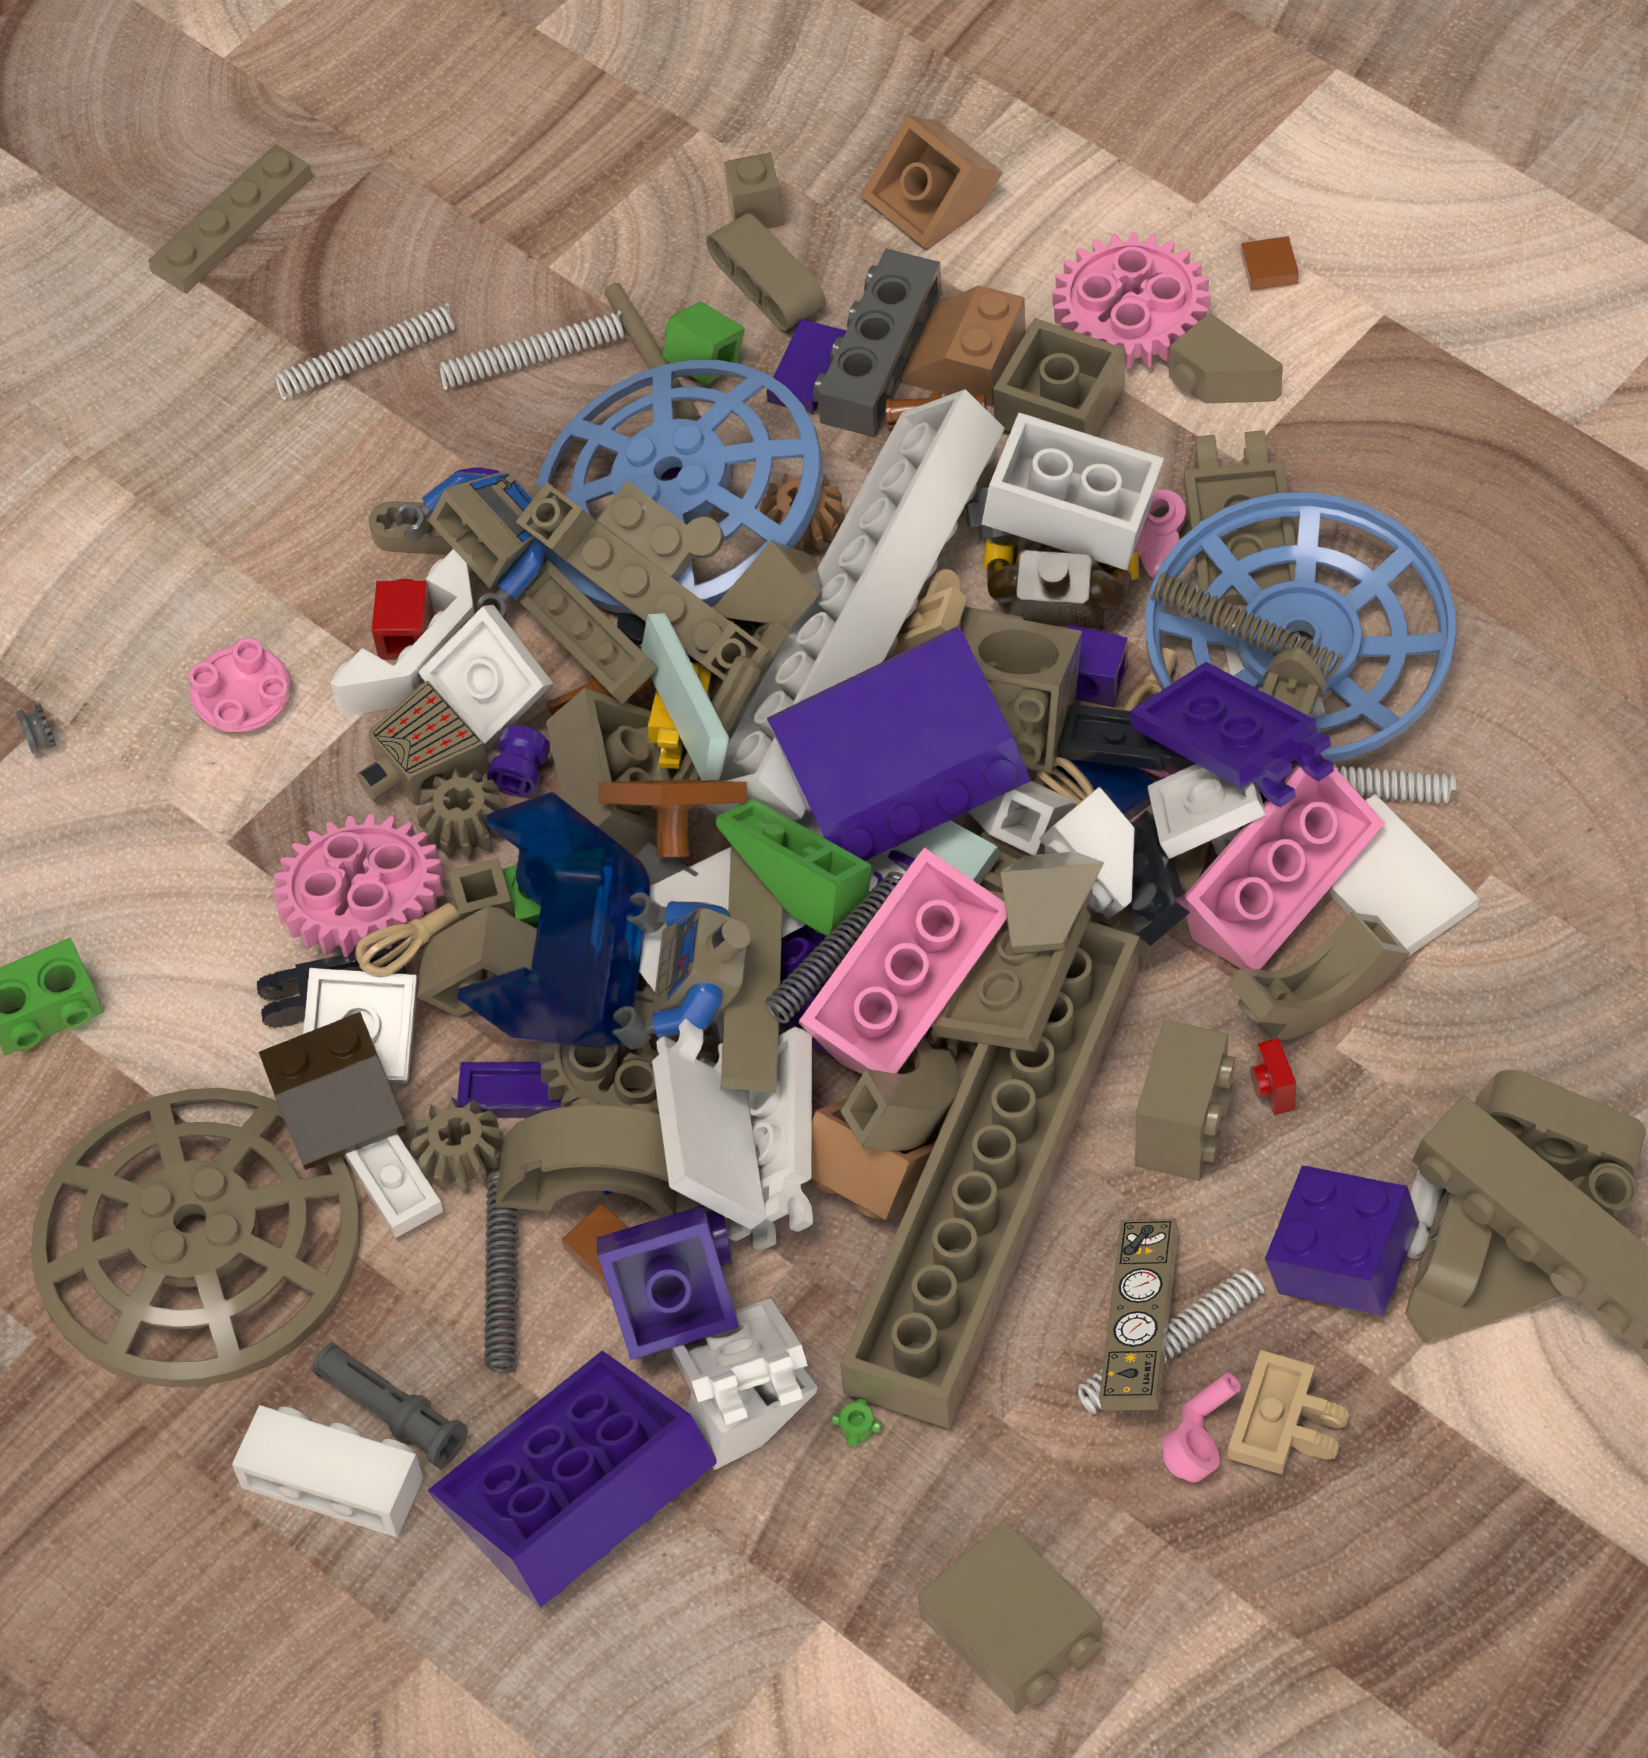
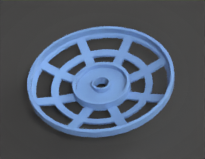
[536,360,823,615]
[1146,492,1456,765]

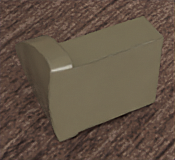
[1262,648,1327,717]

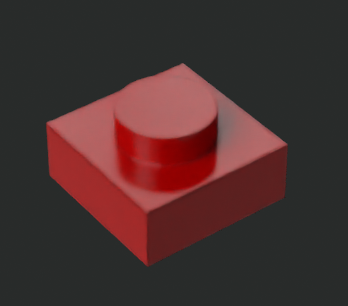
[1250,1038,1297,1116]

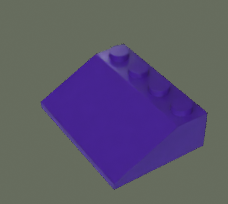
[767,626,1031,861]
[428,1350,717,1608]

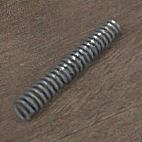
[765,871,904,1023]
[484,1170,519,1373]

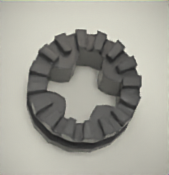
[16,703,57,754]

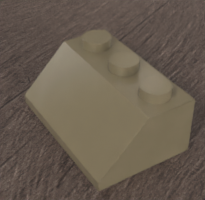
[546,688,691,860]

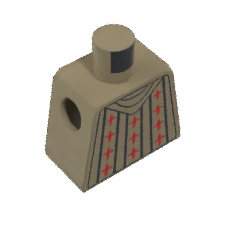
[357,680,489,805]

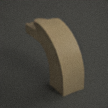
[1228,912,1410,1040]
[841,1036,960,1151]

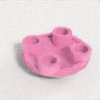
[189,638,290,732]

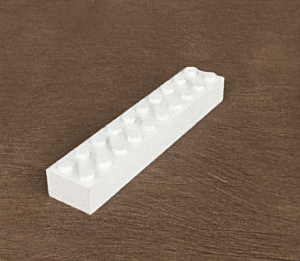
[704,389,1005,821]

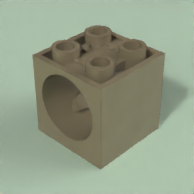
[968,612,1082,773]

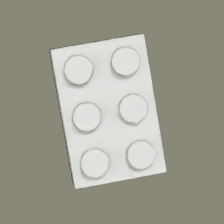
[982,413,1164,570]

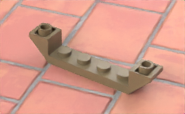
[516,482,772,681]

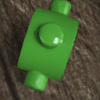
[832,1399,882,1447]

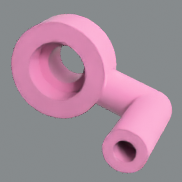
[1162,1372,1240,1483]

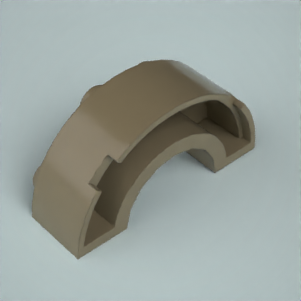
[495,1099,714,1218]

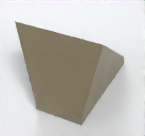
[713,540,821,630]
[1000,852,1104,953]

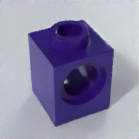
[1067,625,1128,708]

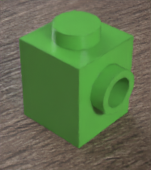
[662,301,745,385]

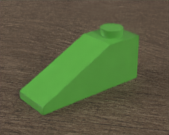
[716,798,872,936]

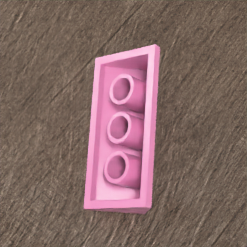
[1185,753,1385,970]
[799,848,1007,1074]

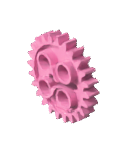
[1052,232,1210,369]
[272,814,445,957]

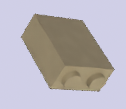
[918,1520,1101,1714]

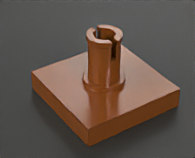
[598,780,747,857]

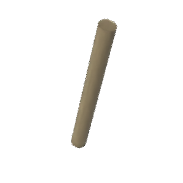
[604,283,701,421]

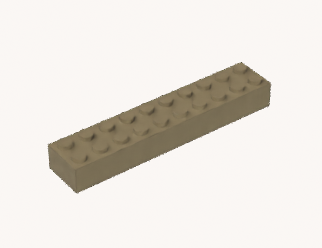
[840,921,1140,1429]

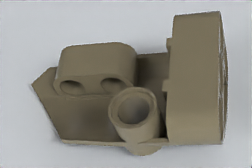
[1405,1070,1646,1343]

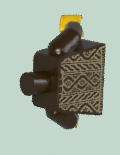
[982,539,1139,629]

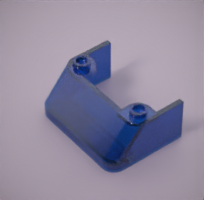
[456,791,651,1049]

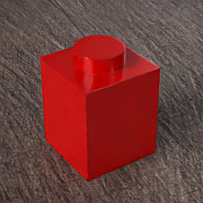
[371,579,433,660]

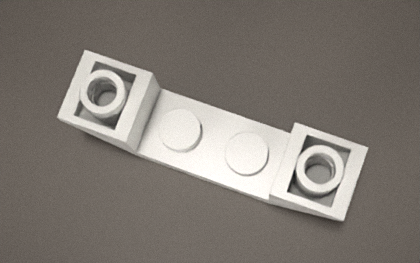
[330,549,476,716]

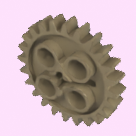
[539,978,715,1111]

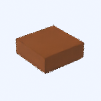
[1241,236,1299,290]

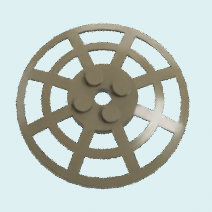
[31,1088,361,1388]

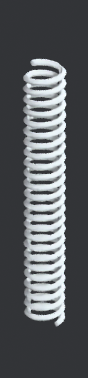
[276,303,455,400]
[440,311,625,390]
[1282,764,1456,804]
[1078,1268,1265,1414]

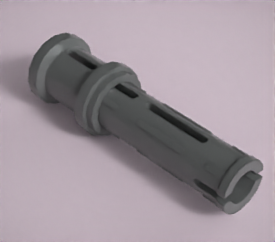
[312,1343,468,1468]

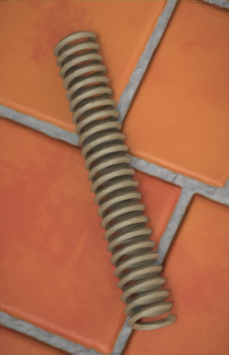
[1149,572,1343,680]

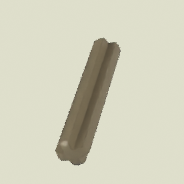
[673,655,761,780]

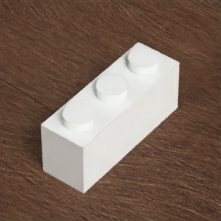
[232,1405,424,1538]

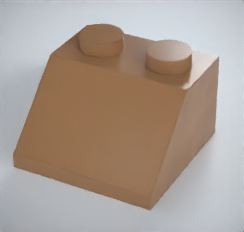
[861,115,1003,249]
[901,285,1026,407]
[809,1097,939,1220]

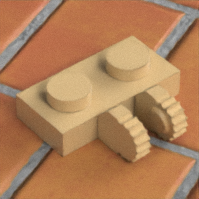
[883,568,968,662]
[1227,1350,1350,1475]

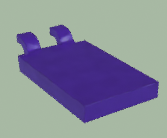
[1130,662,1334,808]

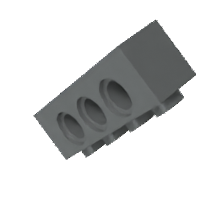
[813,248,942,438]

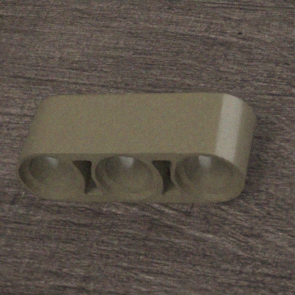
[706,213,826,332]

